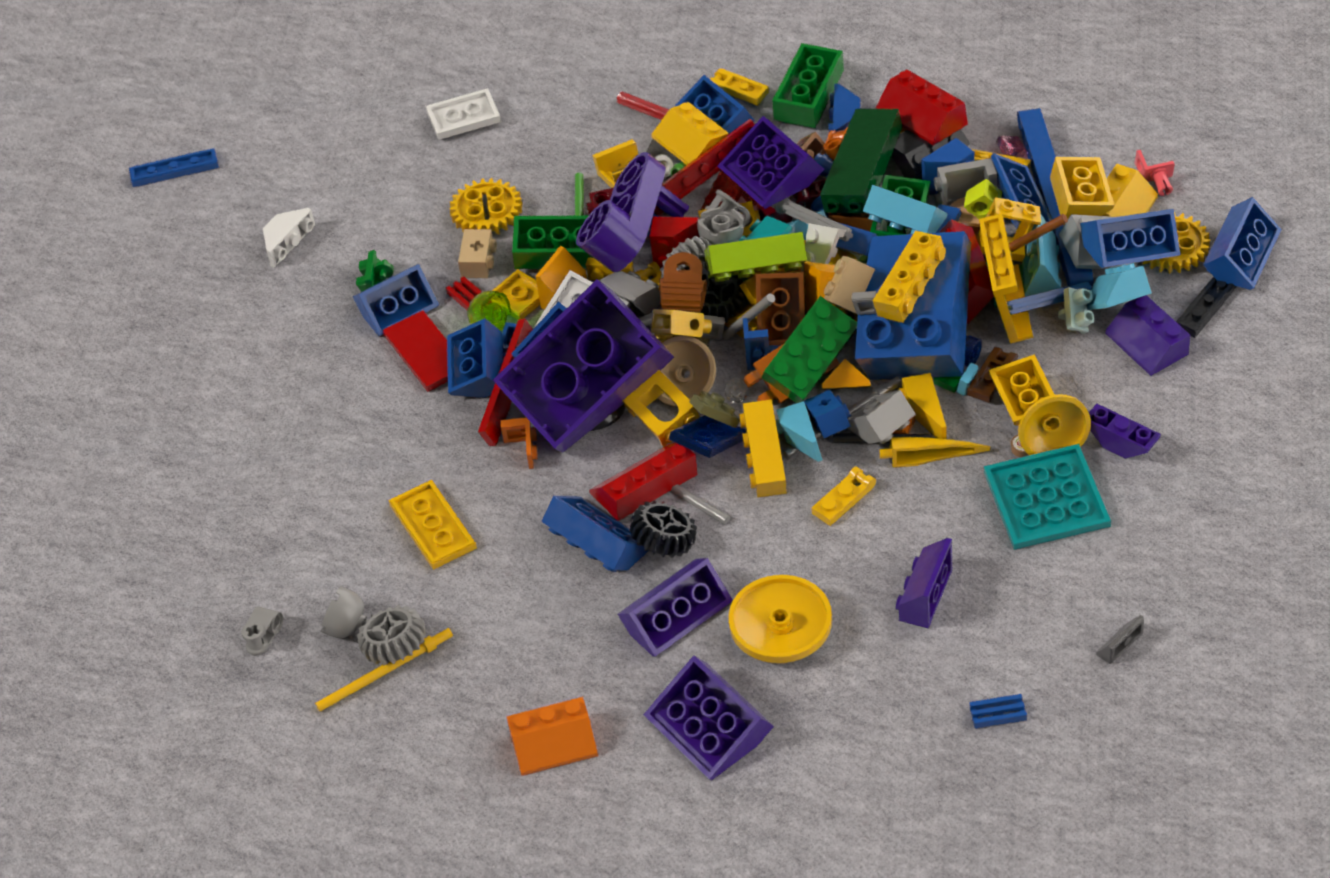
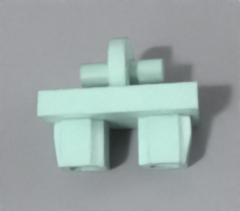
[1058,287,1094,334]

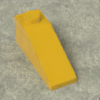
[899,373,947,439]

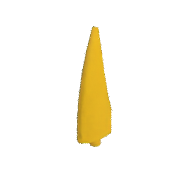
[879,437,990,467]

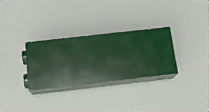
[820,109,903,213]

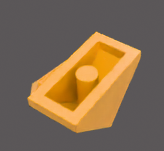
[822,359,871,389]

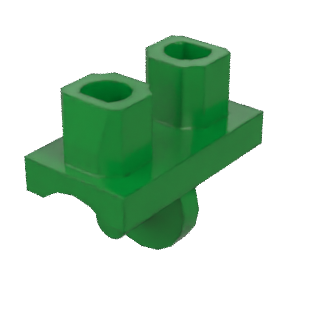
[356,249,394,292]

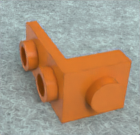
[501,418,538,469]

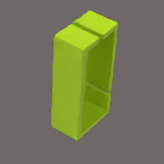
[704,232,807,282]

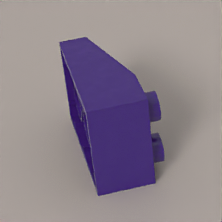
[493,279,674,453]

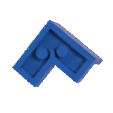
[743,318,781,370]

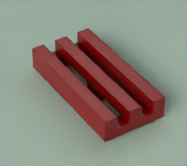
[446,276,493,317]

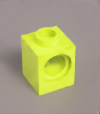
[964,179,1002,219]

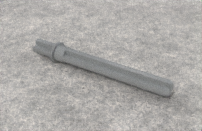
[770,197,853,241]

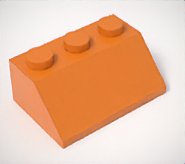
[506,697,598,776]

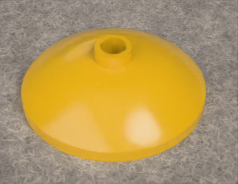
[1018,394,1091,455]

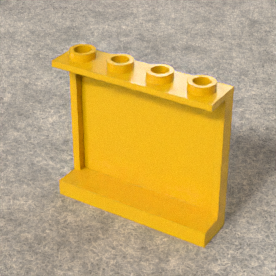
[979,213,1034,344]

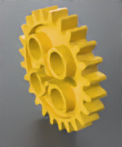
[449,178,523,234]
[1142,212,1210,274]

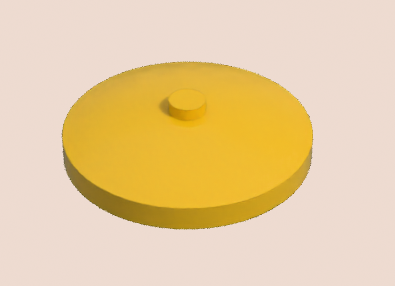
[728,575,832,663]

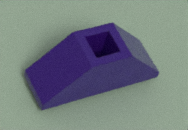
[1089,403,1161,459]

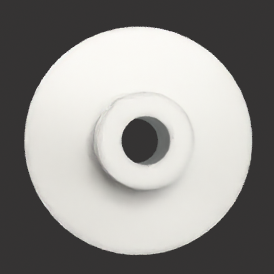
[655,154,674,178]

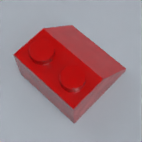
[650,217,700,269]

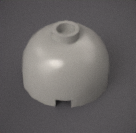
[698,207,744,245]
[321,586,367,638]

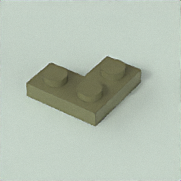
[689,391,740,428]

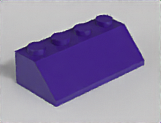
[617,558,733,657]

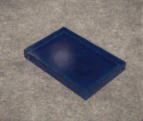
[669,415,746,458]

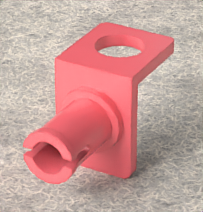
[1135,150,1175,196]

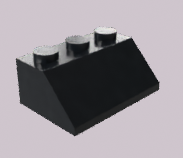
[891,129,970,179]

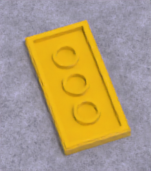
[388,480,477,570]

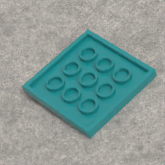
[984,444,1111,550]

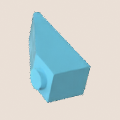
[775,401,823,462]

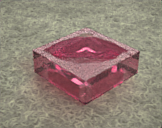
[996,135,1026,157]

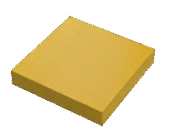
[487,269,540,320]

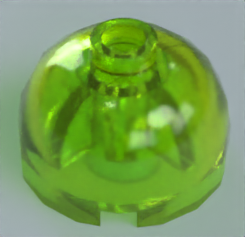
[467,291,511,332]

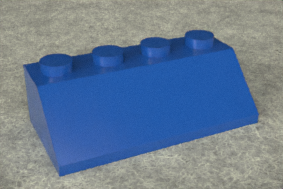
[991,153,1053,231]
[1203,197,1282,290]
[1080,209,1181,268]
[541,495,649,572]

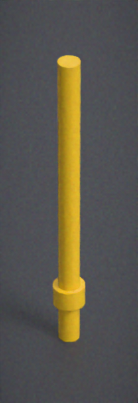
[315,628,453,712]

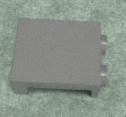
[934,158,997,208]

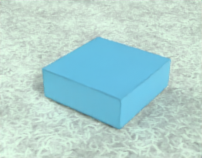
[957,362,979,396]

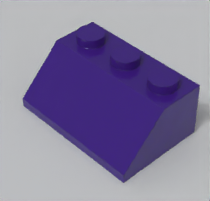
[1105,295,1190,376]
[895,538,952,628]

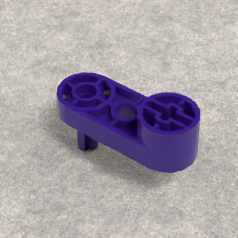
[576,152,689,272]

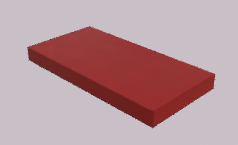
[383,310,448,392]

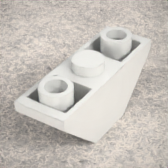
[263,208,315,267]

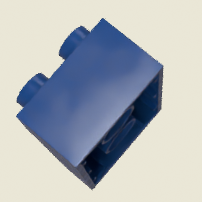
[855,231,971,380]

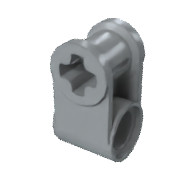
[705,190,750,227]
[241,606,283,656]

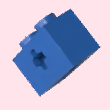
[804,389,851,438]

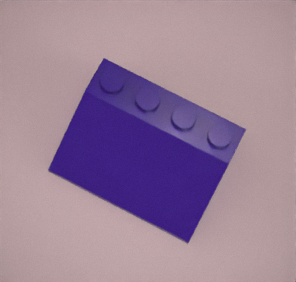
[718,116,824,209]
[643,655,774,781]

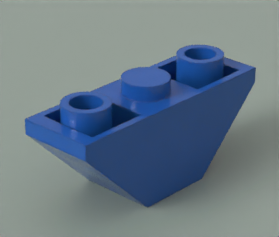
[829,84,861,132]
[836,223,877,256]

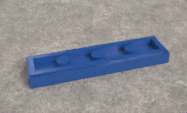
[129,148,219,187]

